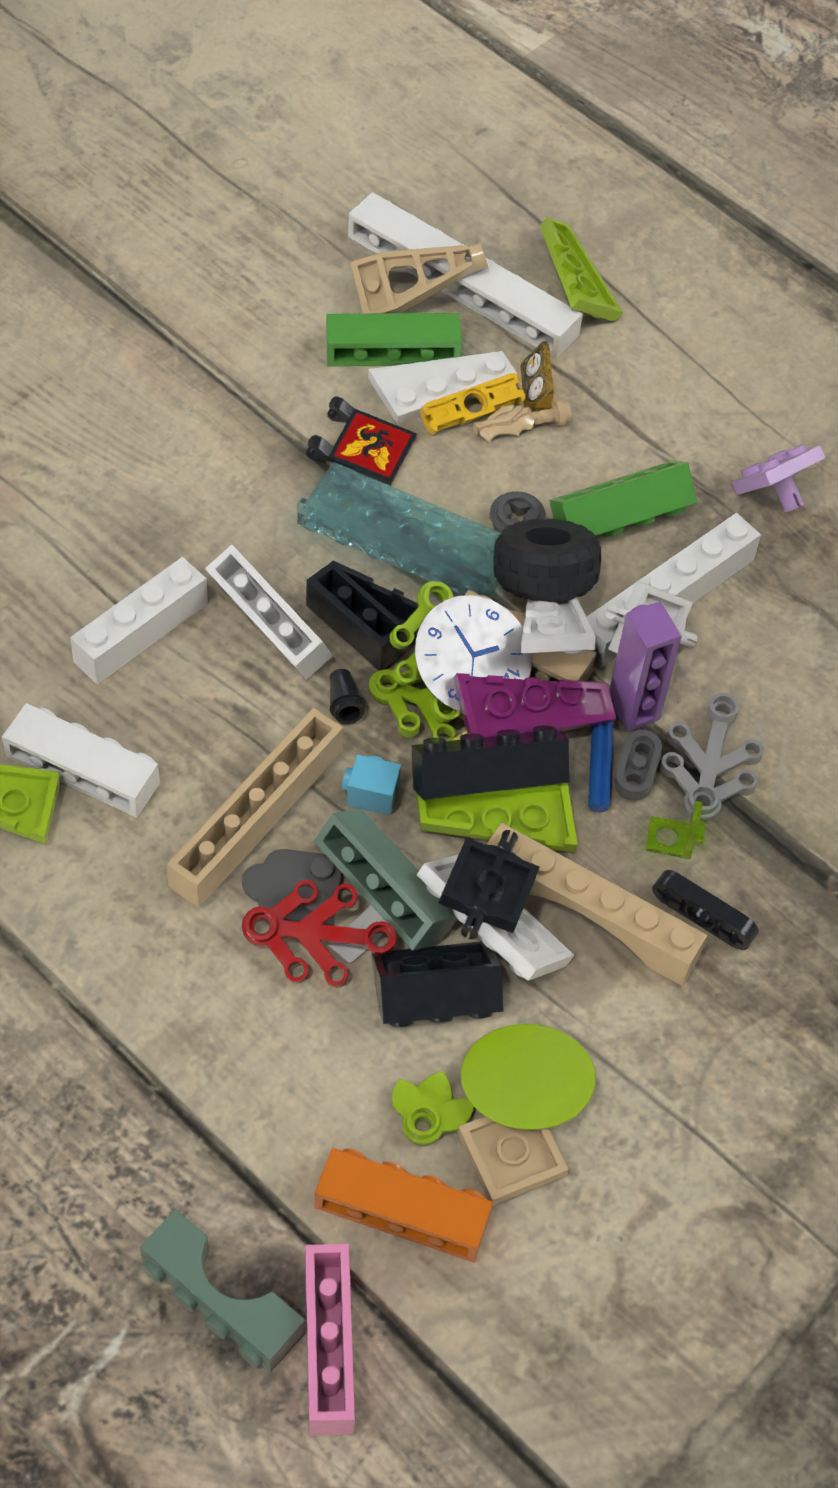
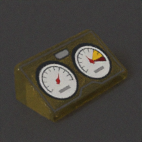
[520,341,554,412]

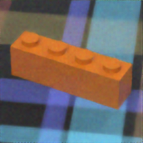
[314,1147,493,1263]

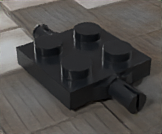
[438,830,540,940]

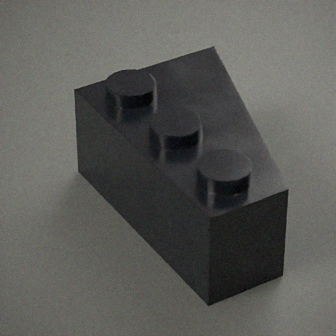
[306,560,420,671]

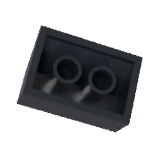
[371,941,504,1027]

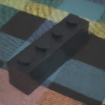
[411,725,569,800]

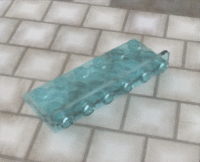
[297,462,501,598]

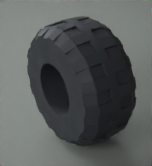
[493,518,601,602]

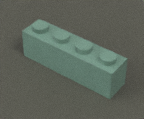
[314,808,457,951]

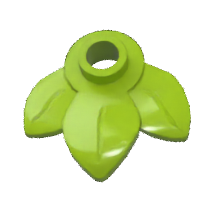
[392,1071,474,1146]

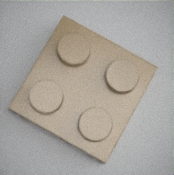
[457,1116,569,1206]

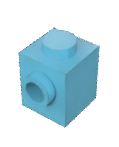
[342,754,401,815]

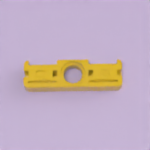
[419,373,525,436]

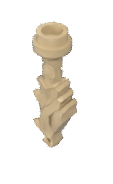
[472,400,572,443]

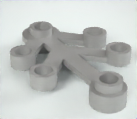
[660,693,764,821]

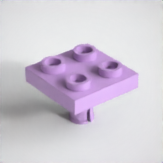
[731,444,825,513]

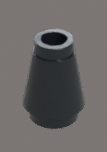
[329,669,366,724]

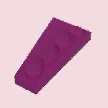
[454,673,616,737]

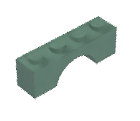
[140,1209,305,1372]

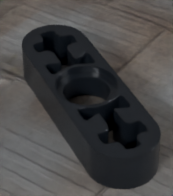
[652,870,759,950]

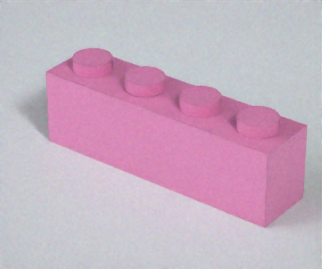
[305,1244,355,1436]

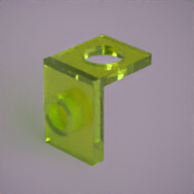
[645,801,706,860]

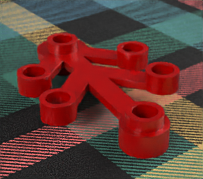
[242,879,396,988]

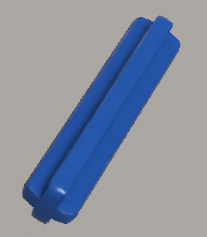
[588,722,613,813]

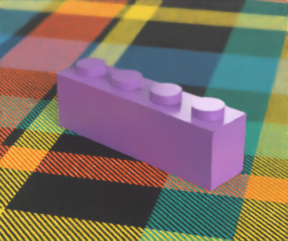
[609,601,682,732]

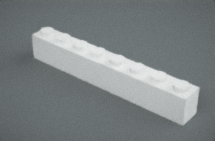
[348,192,583,359]

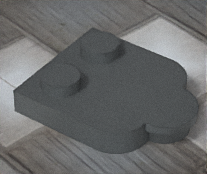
[242,849,342,926]

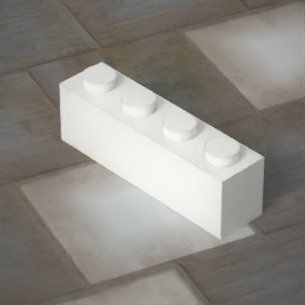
[205,545,333,680]
[70,557,208,685]
[2,703,160,818]

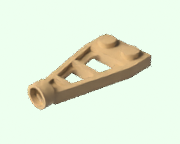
[350,243,488,313]

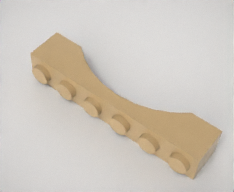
[487,823,708,986]

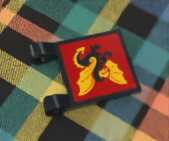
[306,396,417,486]

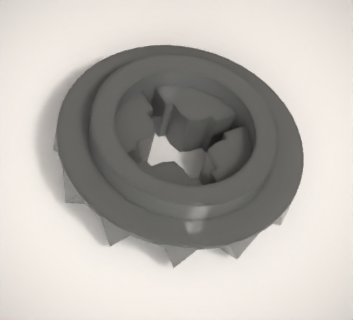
[489,491,546,531]

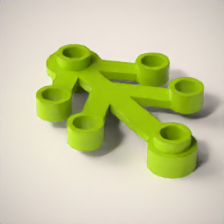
[389,581,461,723]
[369,669,464,741]

